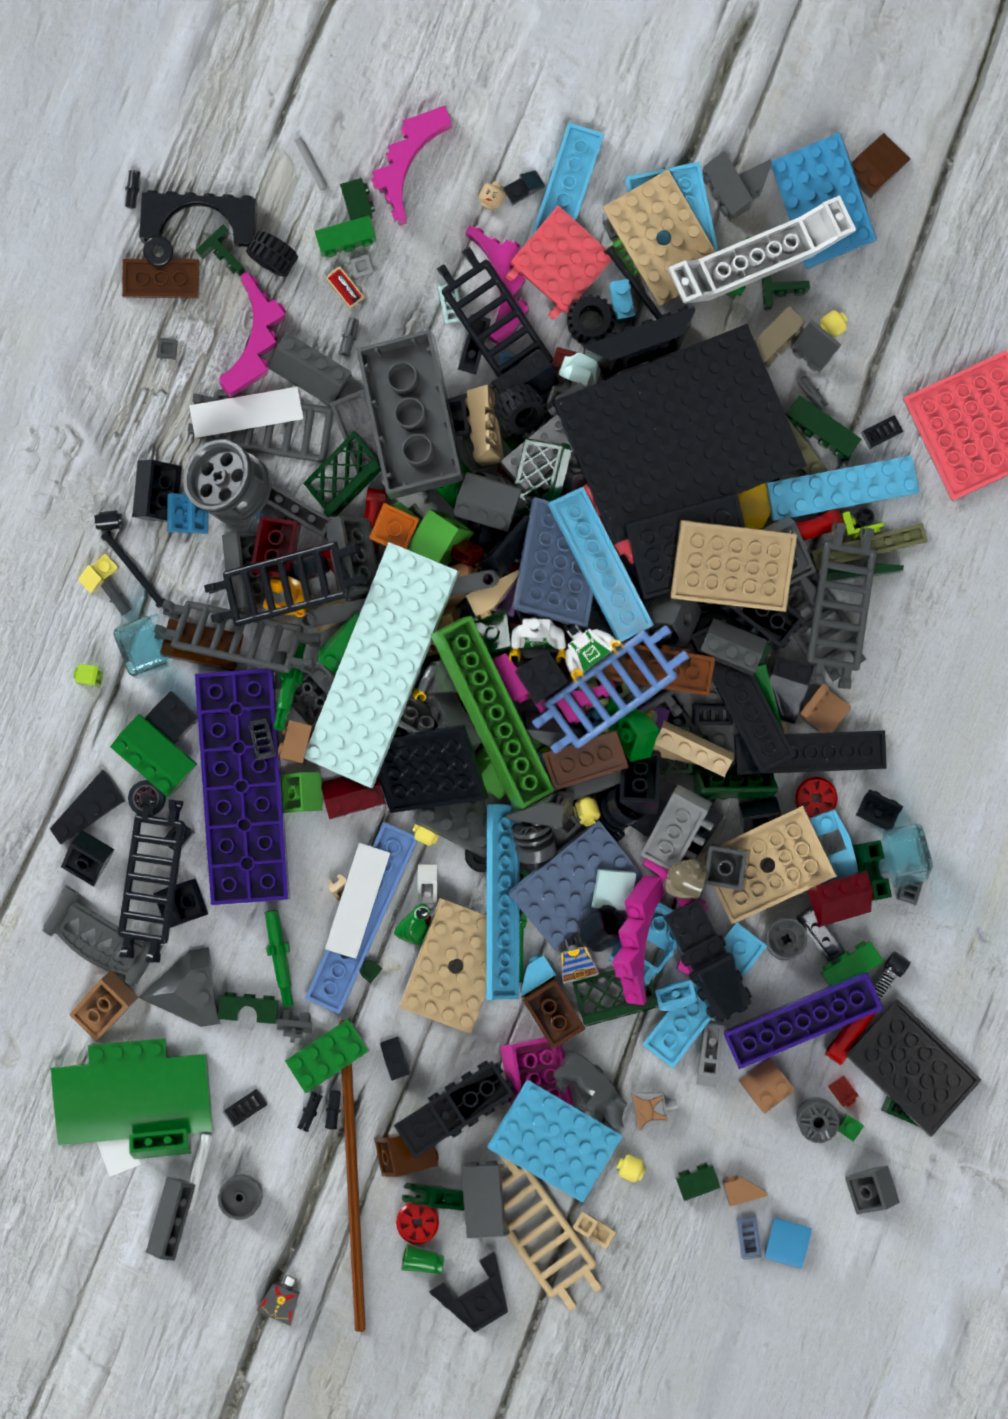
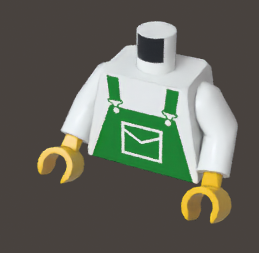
[509,618,567,663]
[566,625,624,683]

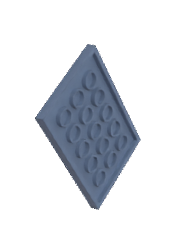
[512,497,593,629]
[507,820,643,950]

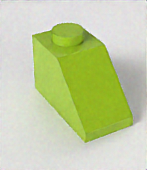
[73,664,104,688]

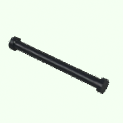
[604,245,662,320]
[101,530,165,608]

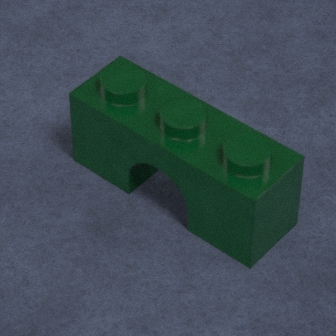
[853,840,892,901]
[218,992,279,1024]

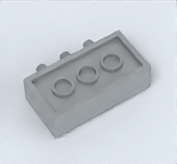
[501,415,578,491]
[640,785,714,870]

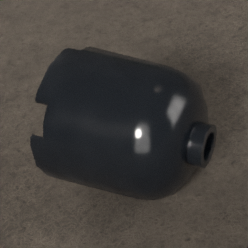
[579,905,626,952]

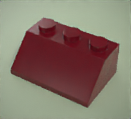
[251,516,301,579]
[321,776,386,820]
[807,871,873,927]

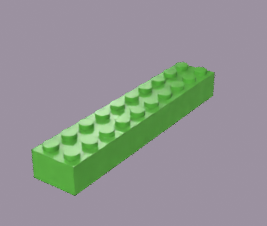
[430,616,554,809]

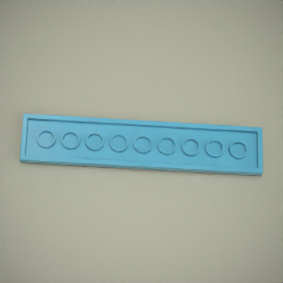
[486,804,520,1000]

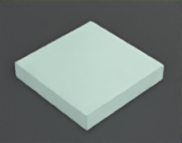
[592,869,636,910]

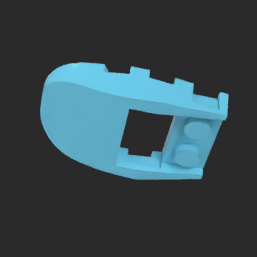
[810,809,858,885]
[609,902,677,985]

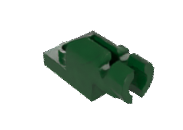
[402,1183,464,1211]

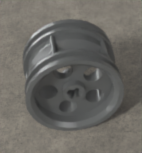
[183,439,271,524]

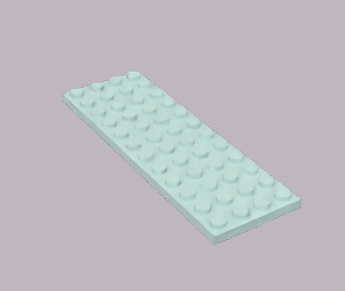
[304,542,460,788]

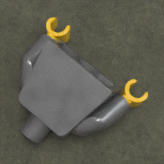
[412,654,461,701]

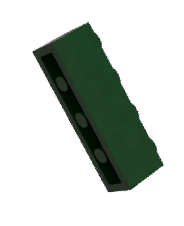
[786,395,862,460]

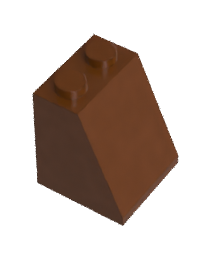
[374,1133,439,1177]

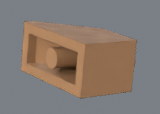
[723,1175,768,1206]

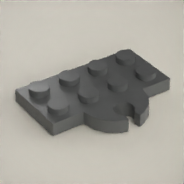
[415,800,487,858]

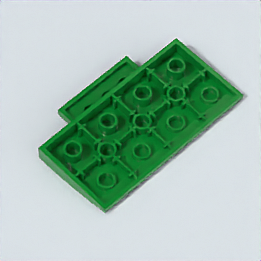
[50,1038,213,1145]

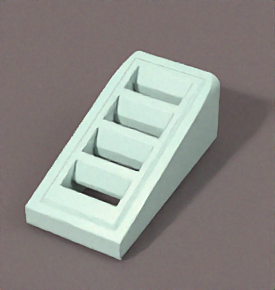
[437,284,462,324]

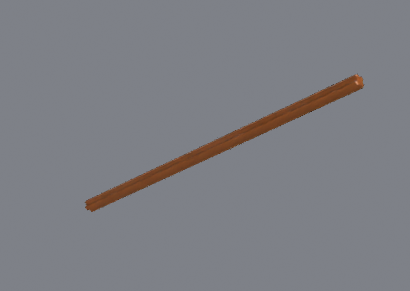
[339,1020,366,1332]

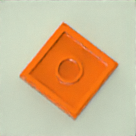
[369,503,419,549]

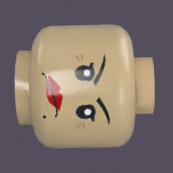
[478,181,506,211]

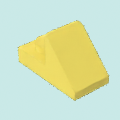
[78,554,119,594]

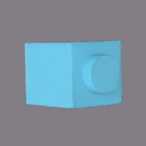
[521,954,556,995]

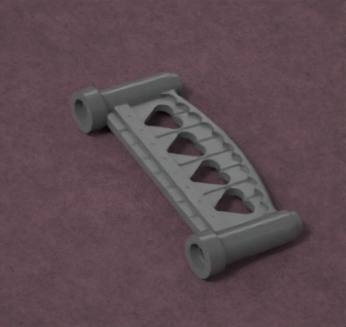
[42,885,163,987]

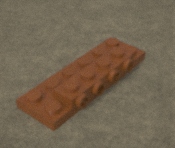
[593,639,715,696]

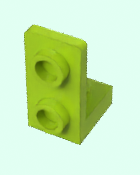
[841,511,885,539]

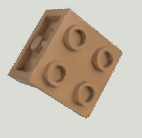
[798,683,851,733]

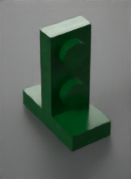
[196,224,245,276]
[762,275,810,310]

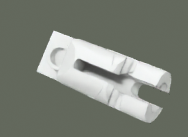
[381,480,439,519]

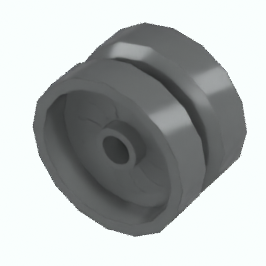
[218,1174,263,1220]

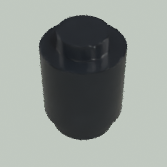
[94,510,123,531]

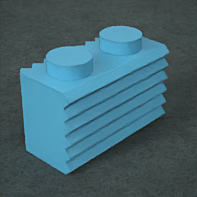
[610,279,636,324]

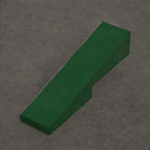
[826,562,904,582]

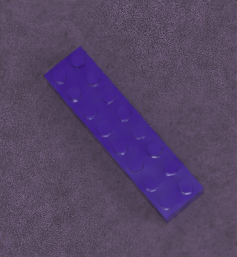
[723,970,883,1069]

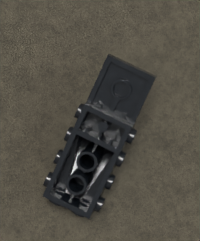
[719,604,804,650]
[663,899,752,1022]
[393,1060,514,1159]

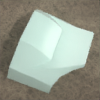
[558,352,601,387]

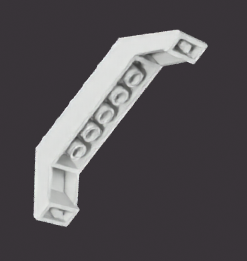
[668,196,856,304]

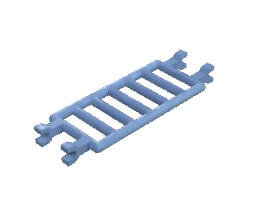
[532,625,689,754]

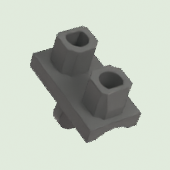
[276,1010,312,1043]

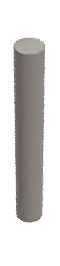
[295,137,327,191]

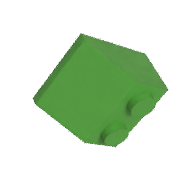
[281,772,323,813]

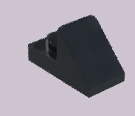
[503,170,545,206]

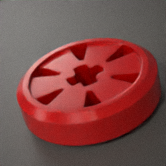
[795,777,838,818]
[396,1203,439,1244]

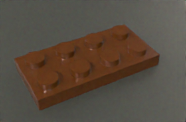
[122,259,199,298]
[160,618,244,671]
[543,730,629,790]

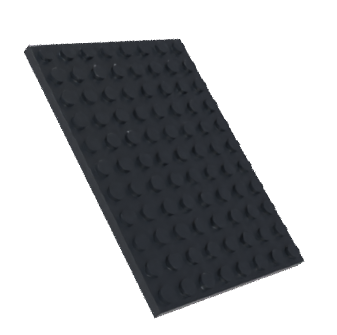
[552,324,807,545]

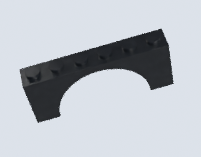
[139,190,257,248]

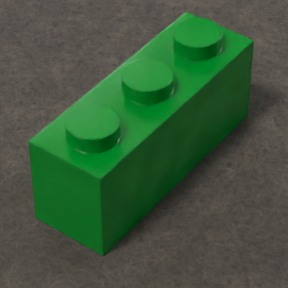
[315,215,376,258]
[820,941,883,986]
[129,1129,192,1159]

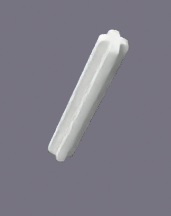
[189,1134,212,1210]

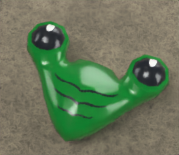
[394,904,432,947]

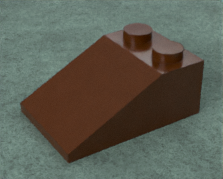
[852,133,911,199]
[521,977,586,1049]

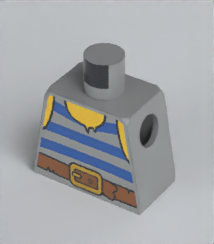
[560,936,599,984]

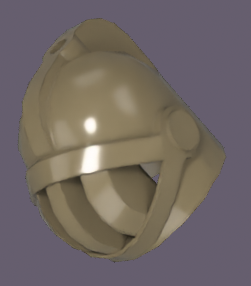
[664,859,707,899]

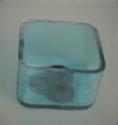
[113,613,170,679]
[879,823,933,888]

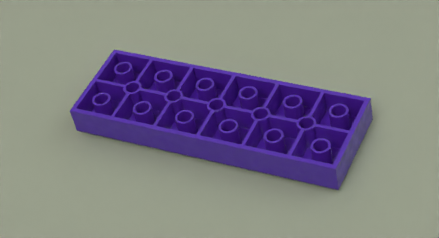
[195,669,290,905]

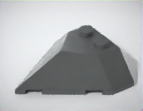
[139,947,220,1027]

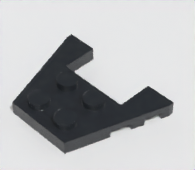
[429,1251,508,1332]

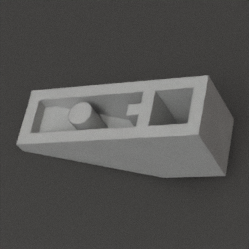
[696,1023,724,1087]

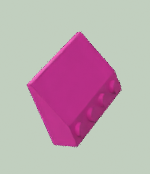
[500,1037,573,1107]

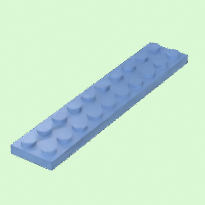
[305,822,417,1014]

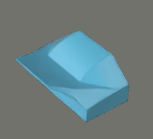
[655,979,698,1011]

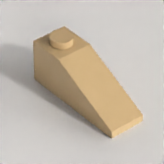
[466,570,519,619]

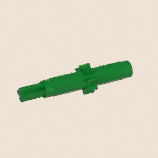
[274,643,306,731]
[264,910,294,1007]

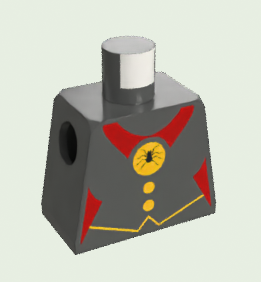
[256,1275,300,1326]

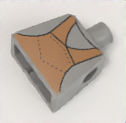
[631,1092,678,1131]

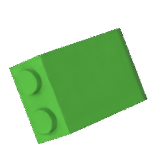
[407,509,475,566]

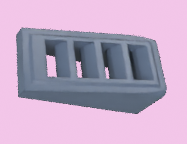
[737,1217,762,1260]

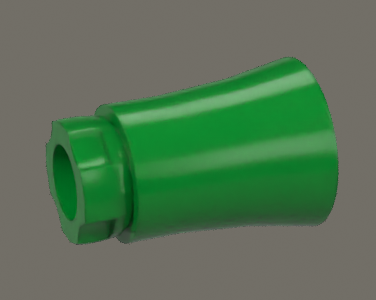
[401,1244,444,1275]

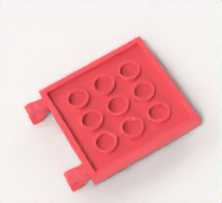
[505,205,612,320]

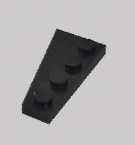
[50,769,125,845]

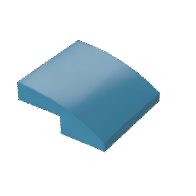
[167,493,208,534]
[764,1218,812,1269]

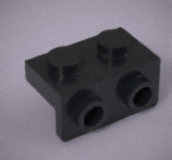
[856,789,903,832]

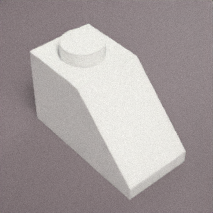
[417,865,438,908]

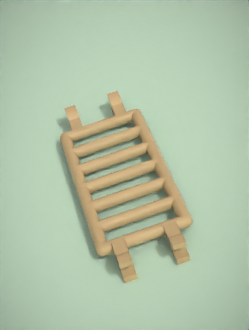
[501,1156,602,1311]

